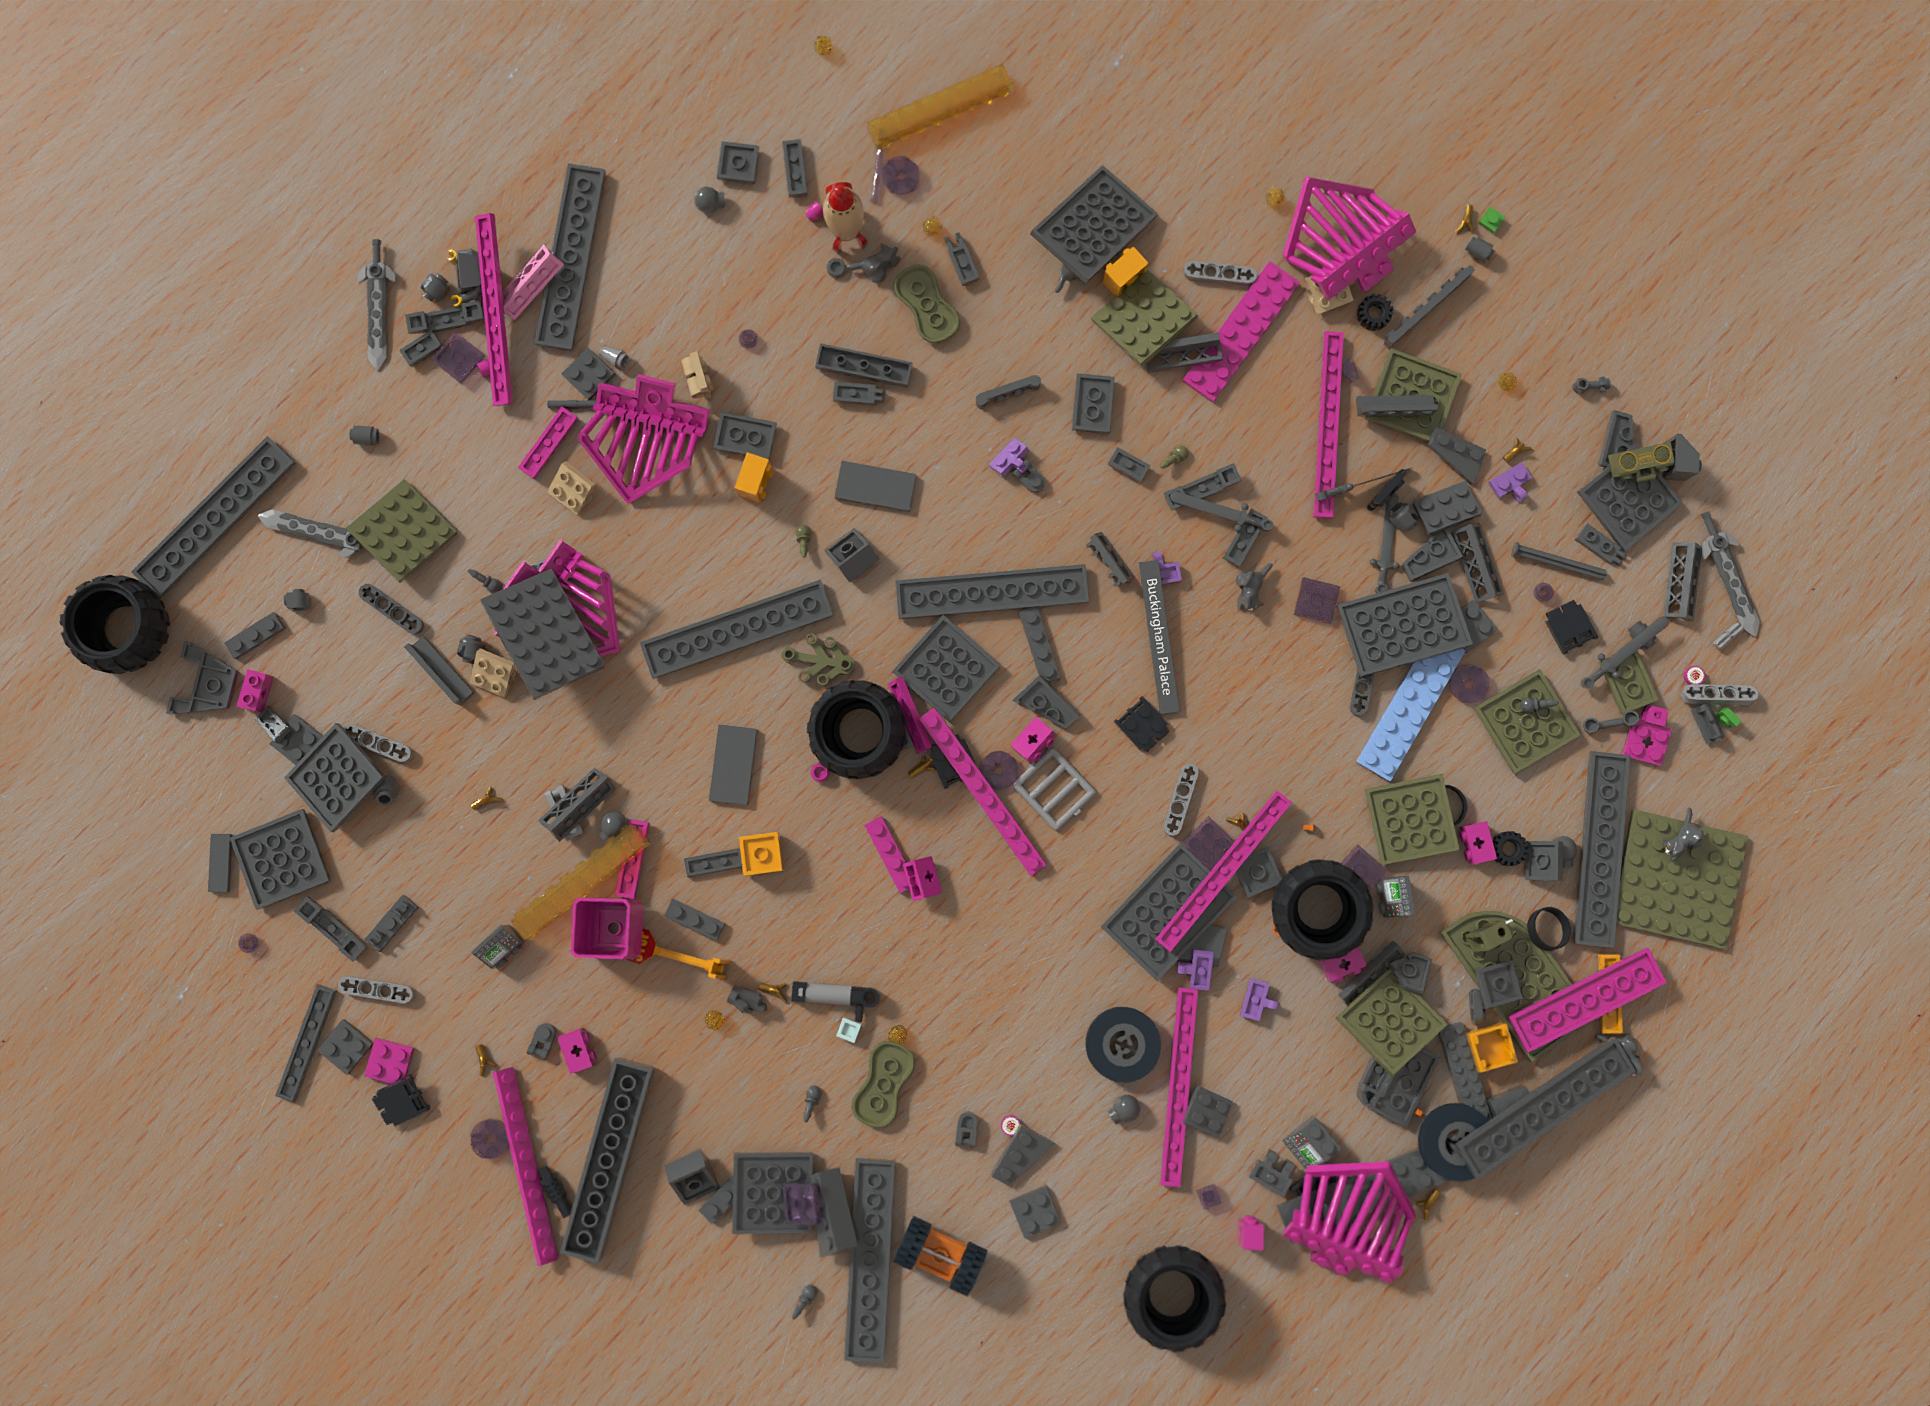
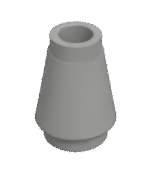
[599,346,629,368]

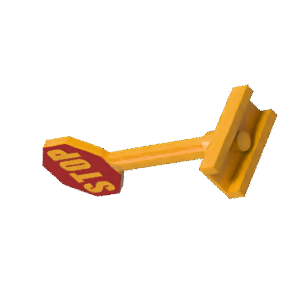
[627,928,731,979]

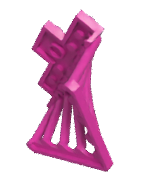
[1283,176,1417,300]
[578,374,710,503]
[494,539,620,656]
[1283,1162,1416,1283]

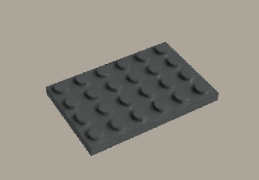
[1030,165,1158,284]
[480,569,605,700]
[1337,573,1473,678]
[1101,843,1237,981]

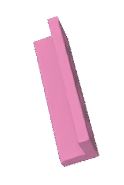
[502,245,564,320]

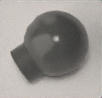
[694,186,724,213]
[373,775,400,806]
[599,811,628,843]
[1553,836,1577,868]
[1108,1095,1140,1124]

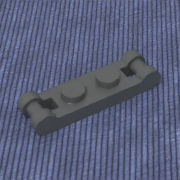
[976,375,1041,409]

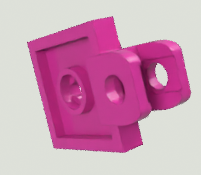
[1622,705,1672,766]

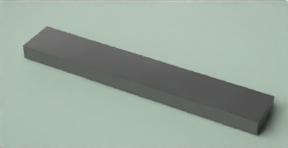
[275,984,337,1102]

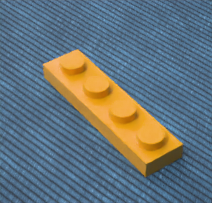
[1598,954,1623,1033]

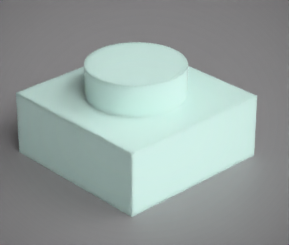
[836,1017,862,1043]

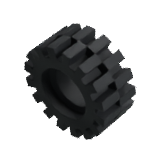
[1357,294,1393,331]
[1493,831,1529,866]

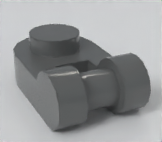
[1011,459,1045,493]
[1469,989,1486,1025]
[527,1023,556,1060]
[955,1112,978,1148]

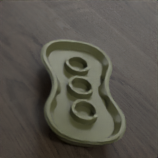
[894,264,960,343]
[852,1041,915,1128]

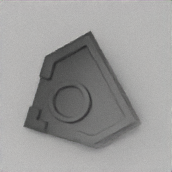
[1389,952,1432,996]

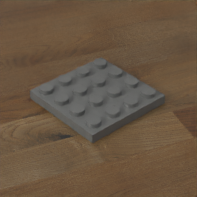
[1577,444,1683,551]
[892,615,1000,723]
[284,723,387,832]
[230,809,331,910]
[732,1152,813,1234]

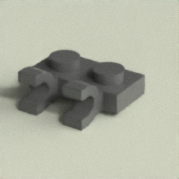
[1249,1149,1295,1197]

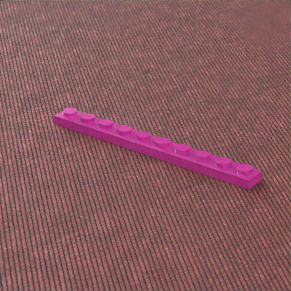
[475,213,513,406]
[1313,331,1344,519]
[919,707,1047,876]
[1155,790,1292,952]
[1160,987,1198,1187]
[493,1067,558,1266]

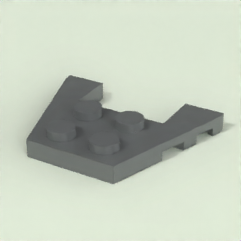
[166,641,239,715]

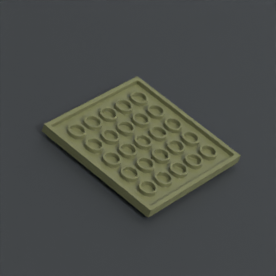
[1616,810,1748,949]

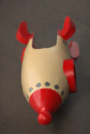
[823,182,867,253]

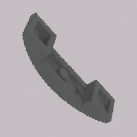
[405,300,484,334]
[1164,463,1241,511]
[294,896,367,962]

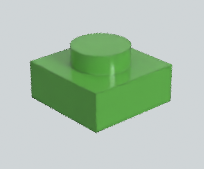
[1478,206,1505,234]
[1716,707,1742,728]

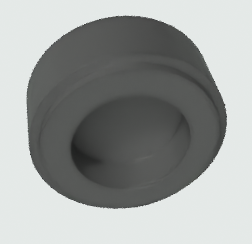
[827,258,846,278]

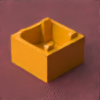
[1103,247,1149,296]
[734,452,774,503]
[739,832,784,876]
[1466,1022,1518,1073]

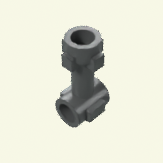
[1572,377,1611,394]

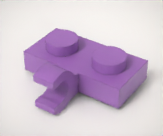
[989,438,1029,477]
[1488,462,1532,502]
[1153,551,1182,585]
[1178,950,1213,991]
[1240,978,1279,1021]

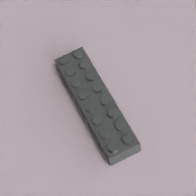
[815,343,913,388]
[1438,1022,1491,1119]

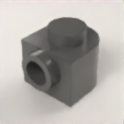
[284,589,309,611]

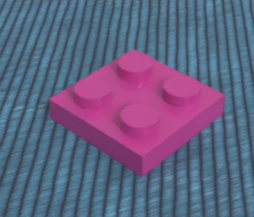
[364,1038,414,1084]

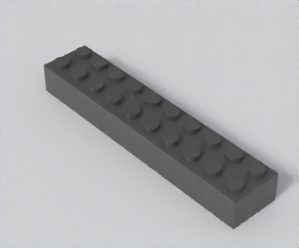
[560,1057,656,1264]

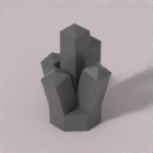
[727,985,767,1014]

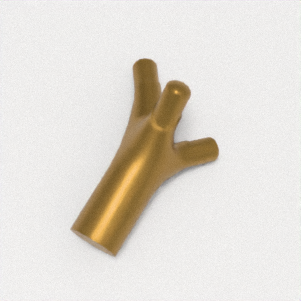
[1455,205,1474,233]
[1502,438,1532,463]
[908,756,935,778]
[471,787,503,810]
[1226,813,1248,831]
[758,983,787,1003]
[475,1044,496,1076]
[1416,1189,1441,1220]

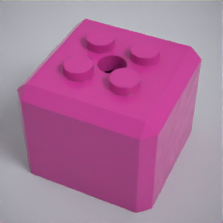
[571,898,643,959]

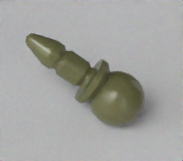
[1160,445,1189,469]
[796,525,811,558]

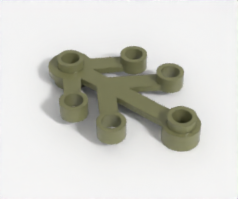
[782,633,855,686]

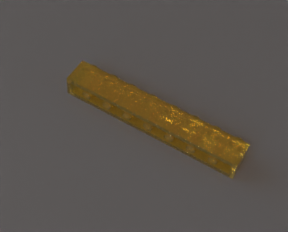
[867,64,1012,149]
[511,824,651,940]

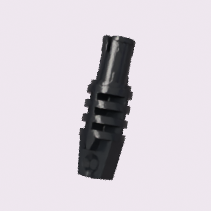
[539,1166,572,1218]

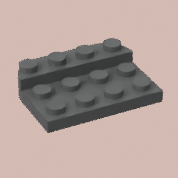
[1356,1048,1440,1128]

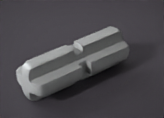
[1713,623,1744,650]

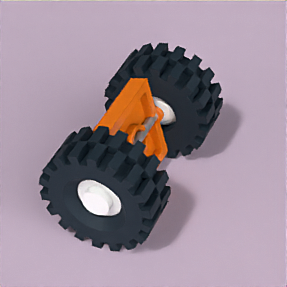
[893,1216,988,1297]

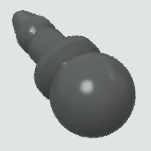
[468,569,502,593]
[1520,698,1559,713]
[804,1085,822,1122]
[792,1284,818,1320]

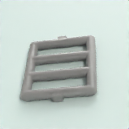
[1013,747,1096,831]

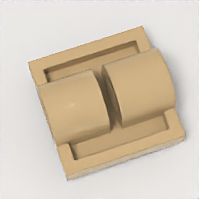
[1305,275,1354,314]
[681,351,714,399]
[547,461,595,515]
[470,649,517,698]

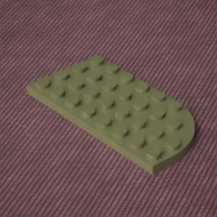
[1440,911,1589,1062]

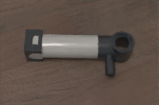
[791,981,880,1022]

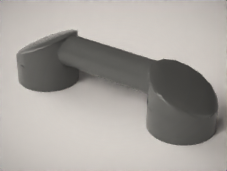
[1583,710,1639,734]

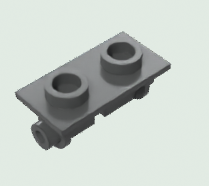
[1691,703,1725,745]

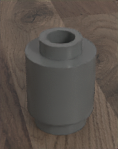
[1465,237,1495,262]
[349,425,380,445]
[1628,620,1657,650]

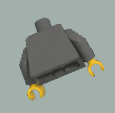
[447,249,501,307]

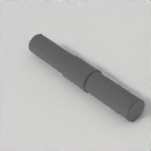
[547,400,597,408]

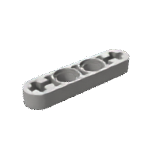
[1183,261,1257,286]
[1681,684,1759,705]
[343,724,413,763]
[1163,763,1199,836]
[338,976,415,1003]

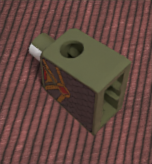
[1465,919,1516,952]

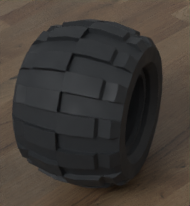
[59,575,170,674]
[807,680,907,779]
[1271,859,1374,961]
[1123,1245,1227,1352]

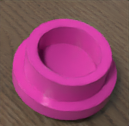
[811,763,830,782]

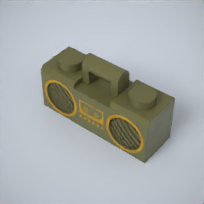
[1608,442,1675,483]

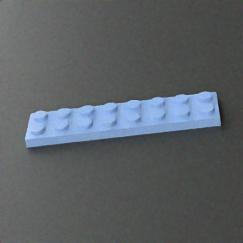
[1356,649,1466,782]

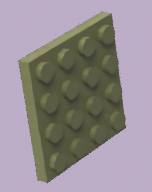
[1091,270,1198,367]
[1365,348,1462,443]
[346,479,457,583]
[1473,669,1580,774]
[1365,774,1459,865]
[1336,968,1448,1077]

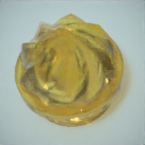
[814,36,832,55]
[1266,188,1285,207]
[923,216,942,236]
[1498,372,1517,391]
[704,1010,725,1030]
[888,1025,907,1045]

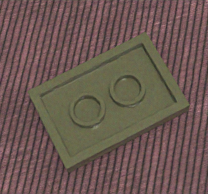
[1598,651,1659,715]

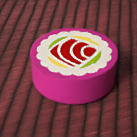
[1684,666,1705,685]
[1001,1115,1020,1136]

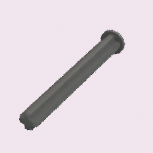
[1511,542,1607,580]

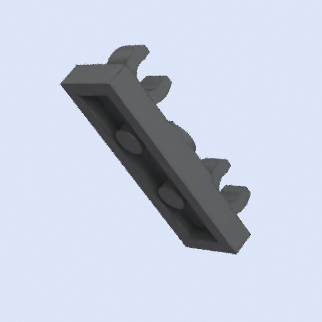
[1086,532,1134,587]
[364,895,418,952]

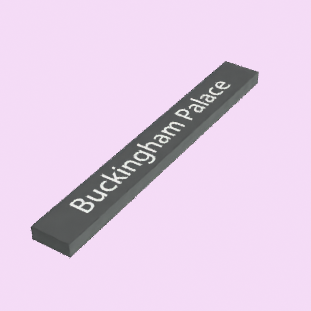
[1139,560,1179,714]

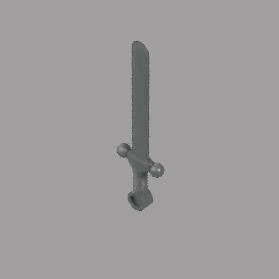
[1315,467,1413,501]
[1170,491,1273,532]
[1370,493,1400,594]
[1581,616,1669,689]

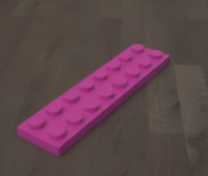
[1182,261,1300,403]
[1508,947,1667,1053]

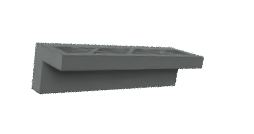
[1146,333,1223,372]
[1356,395,1438,417]
[1452,523,1504,603]
[1664,542,1702,621]
[404,636,474,706]
[538,768,616,842]

